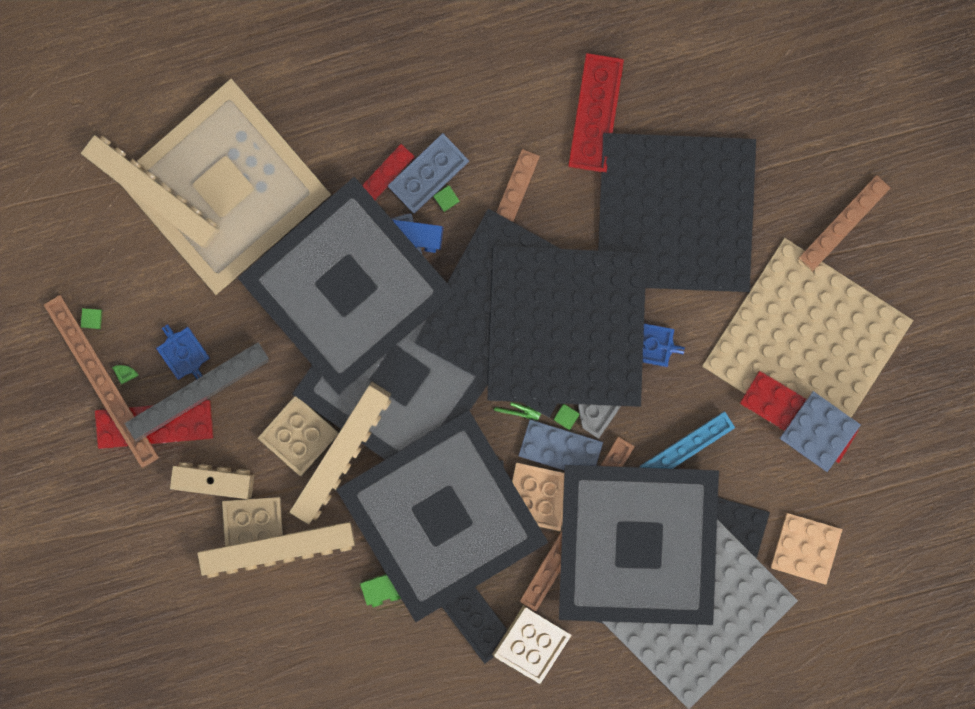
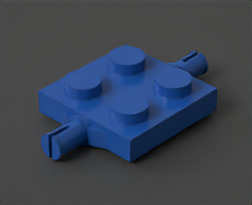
[156,324,211,380]
[643,324,685,367]

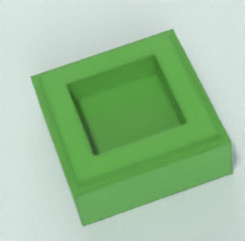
[433,186,460,212]
[81,308,103,329]
[554,404,580,430]

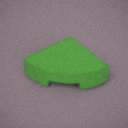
[112,365,139,384]

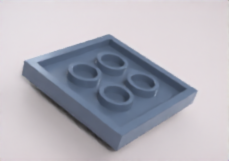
[779,391,861,472]

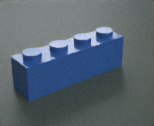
[393,220,444,253]

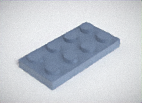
[388,133,469,214]
[519,420,603,470]

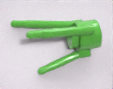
[494,402,541,420]

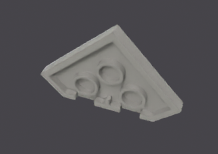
[578,404,621,439]

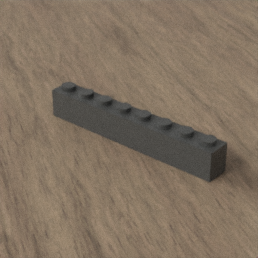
[124,342,269,442]

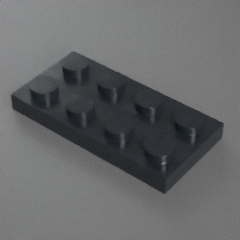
[442,587,507,664]

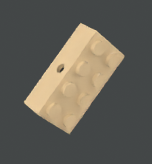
[170,462,255,499]

